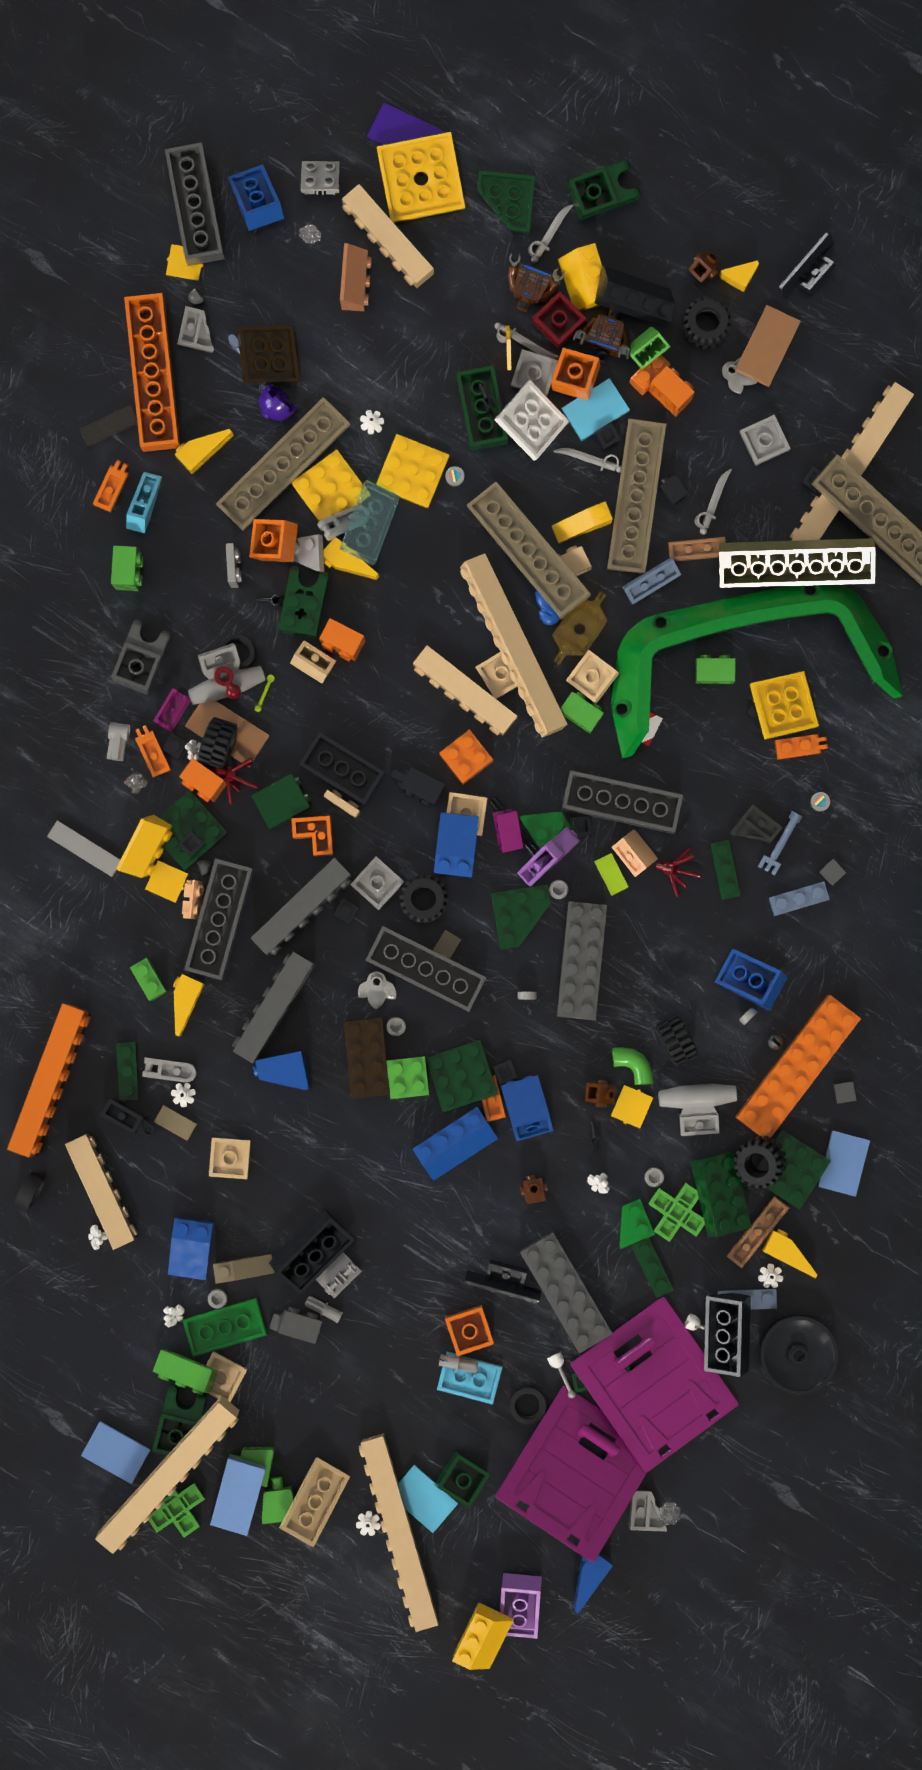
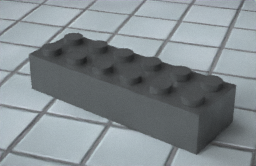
[165,142,225,266]
[561,770,683,834]
[184,858,254,981]
[251,858,352,956]
[556,901,607,1021]
[365,926,486,1012]
[232,952,315,1064]
[520,1231,613,1354]

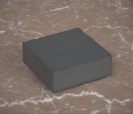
[819,859,846,886]
[833,1081,856,1104]

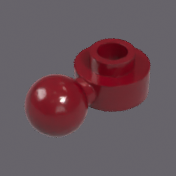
[214,666,241,699]

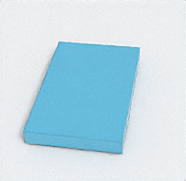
[561,378,630,441]
[437,1351,503,1404]
[398,1464,458,1533]

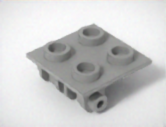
[301,161,340,195]
[316,1252,362,1298]

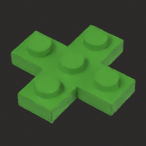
[648,1183,705,1242]
[148,1482,205,1537]

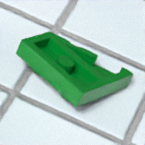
[519,811,571,848]
[619,1199,655,1249]

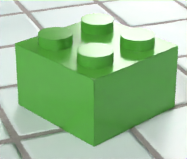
[111,546,144,591]
[387,1056,430,1099]

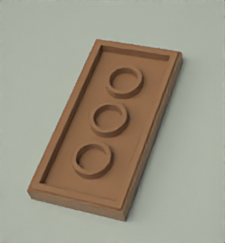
[735,305,801,387]
[185,701,270,768]

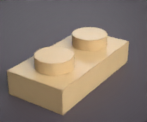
[324,789,360,818]

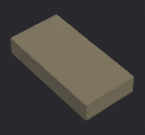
[433,930,462,959]
[154,1105,197,1141]

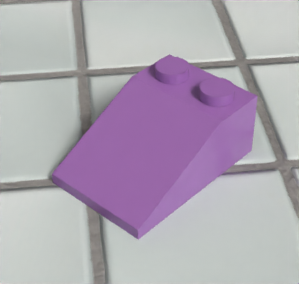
[500,1573,542,1639]

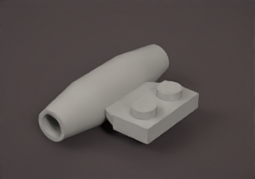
[188,643,265,705]
[658,1083,737,1136]

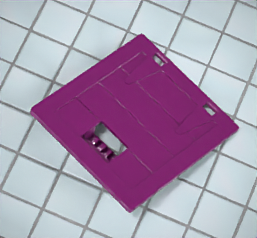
[570,1297,739,1473]
[495,1386,660,1562]

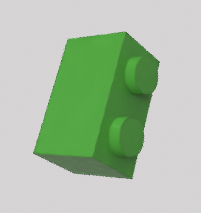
[695,655,735,684]
[560,692,604,734]
[130,958,168,1001]

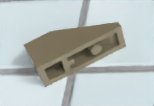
[213,1254,275,1283]

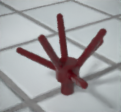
[214,758,258,805]
[656,847,701,897]

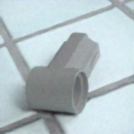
[107,722,130,761]

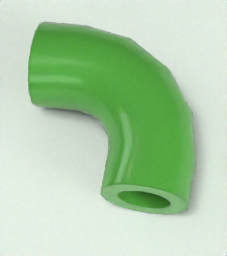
[612,1047,654,1085]

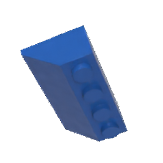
[412,1107,498,1181]

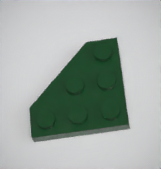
[477,170,535,234]
[491,884,551,950]

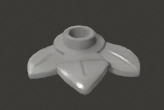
[722,357,757,394]
[358,971,396,1009]

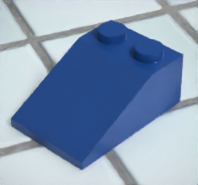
[228,164,284,231]
[434,812,479,877]
[715,948,788,1011]
[168,1217,215,1280]
[574,1551,613,1613]

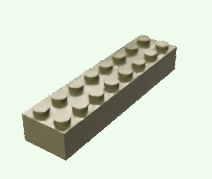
[719,538,875,587]

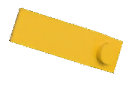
[175,429,233,474]
[552,501,613,544]
[323,537,379,580]
[173,974,205,1036]
[762,1229,817,1278]

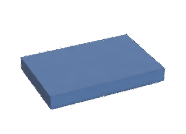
[818,1131,870,1197]
[81,1421,151,1484]

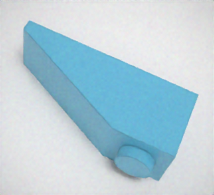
[126,472,162,533]

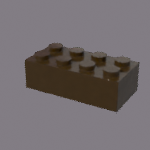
[344,1018,390,1099]

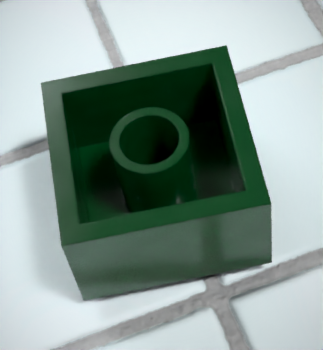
[434,1452,490,1508]

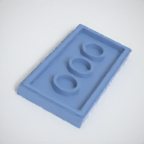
[210,1455,267,1536]

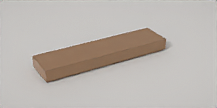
[726,1196,789,1268]

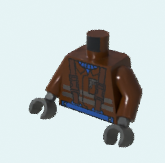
[507,252,566,312]
[573,308,630,359]

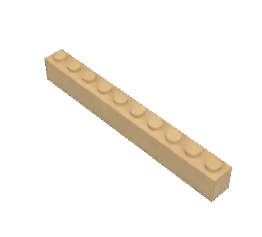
[790,382,914,541]
[460,554,568,738]
[95,1395,239,1554]
[359,1433,439,1632]

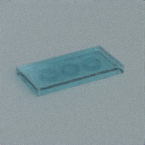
[340,480,400,565]

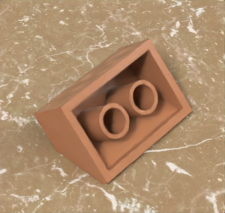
[340,243,372,311]

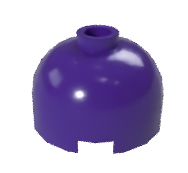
[259,383,297,421]

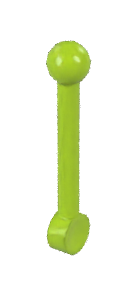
[254,675,275,712]

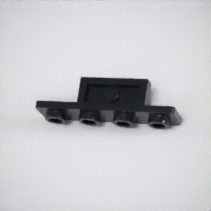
[778,232,836,299]
[464,1259,542,1303]

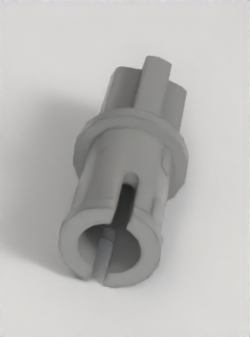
[305,1296,343,1323]
[439,1354,478,1373]

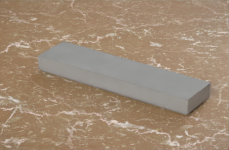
[47,821,120,877]

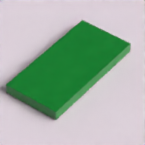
[182,1297,268,1357]

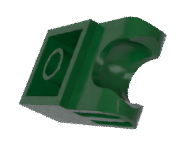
[567,160,641,221]
[278,566,329,639]
[152,1384,207,1455]

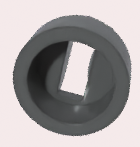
[188,288,204,305]
[197,859,212,876]
[768,1035,784,1050]

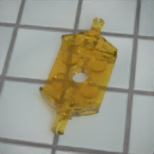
[552,591,607,665]

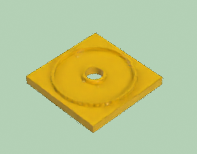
[377,132,465,223]

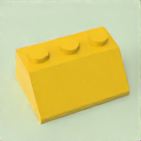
[558,243,602,312]
[116,815,173,878]
[452,1603,514,1670]

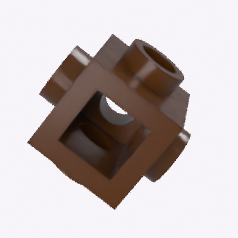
[688,250,722,283]
[585,1080,616,1108]
[519,1174,548,1204]

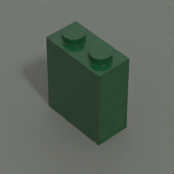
[251,773,312,830]

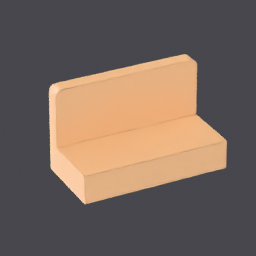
[612,830,658,877]

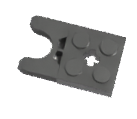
[111,619,170,695]

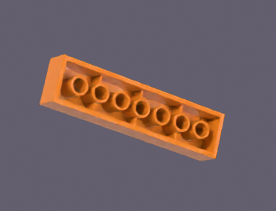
[124,293,180,452]
[735,995,861,1139]
[7,1003,91,1158]

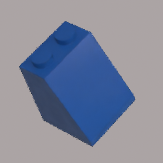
[253,1051,311,1090]
[501,1075,553,1141]

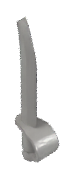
[528,204,573,263]
[495,322,559,359]
[553,448,622,473]
[694,469,732,534]

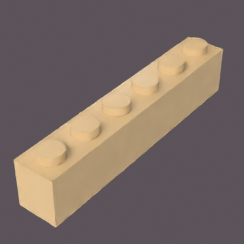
[342,184,434,288]
[413,645,517,736]
[65,1134,137,1250]

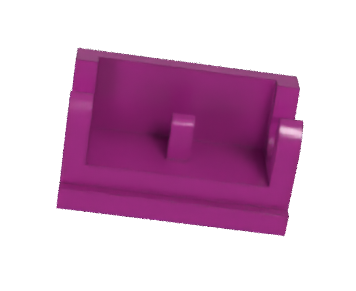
[153,688,191,732]
[492,809,523,853]

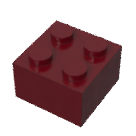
[532,292,586,350]

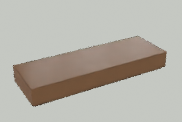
[668,537,726,562]

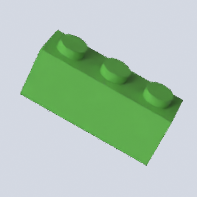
[153,1350,218,1395]

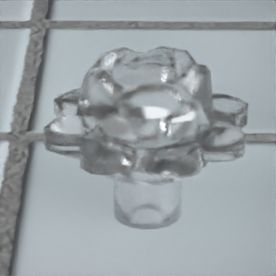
[299,224,321,244]
[124,773,148,794]
[659,1502,681,1525]

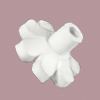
[360,410,384,434]
[185,740,201,761]
[171,1083,196,1107]
[587,1173,610,1194]
[88,1225,108,1250]
[758,1264,783,1288]
[164,1305,184,1327]
[356,1511,381,1536]

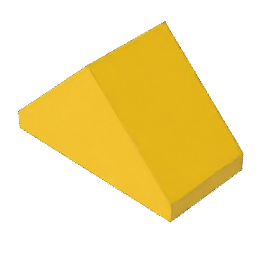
[719,261,759,292]

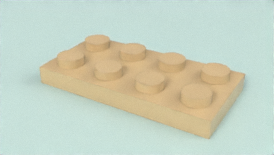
[279,1458,350,1547]

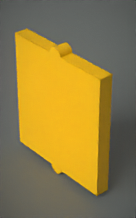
[166,244,203,281]
[506,326,511,370]
[145,861,189,903]
[611,1085,653,1128]

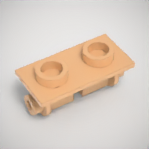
[182,880,204,920]

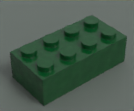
[456,365,508,451]
[690,1152,752,1237]

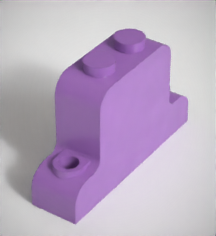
[517,827,580,887]

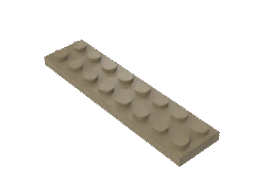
[216,397,350,531]
[607,419,666,574]
[811,454,922,586]
[467,482,591,619]

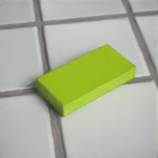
[594,853,628,896]

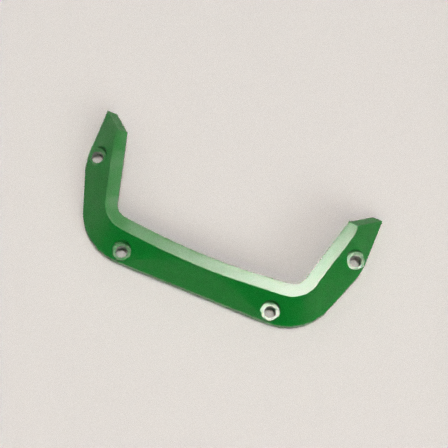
[611,584,903,759]

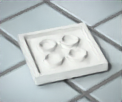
[495,380,569,461]

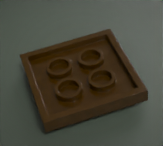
[237,325,300,385]

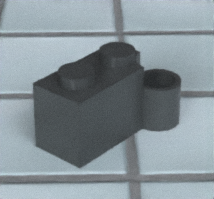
[269,1306,322,1344]

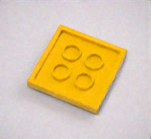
[375,434,449,508]
[291,450,371,521]
[750,671,819,740]

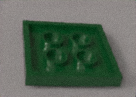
[158,790,228,871]
[426,1040,499,1113]
[757,1130,831,1210]

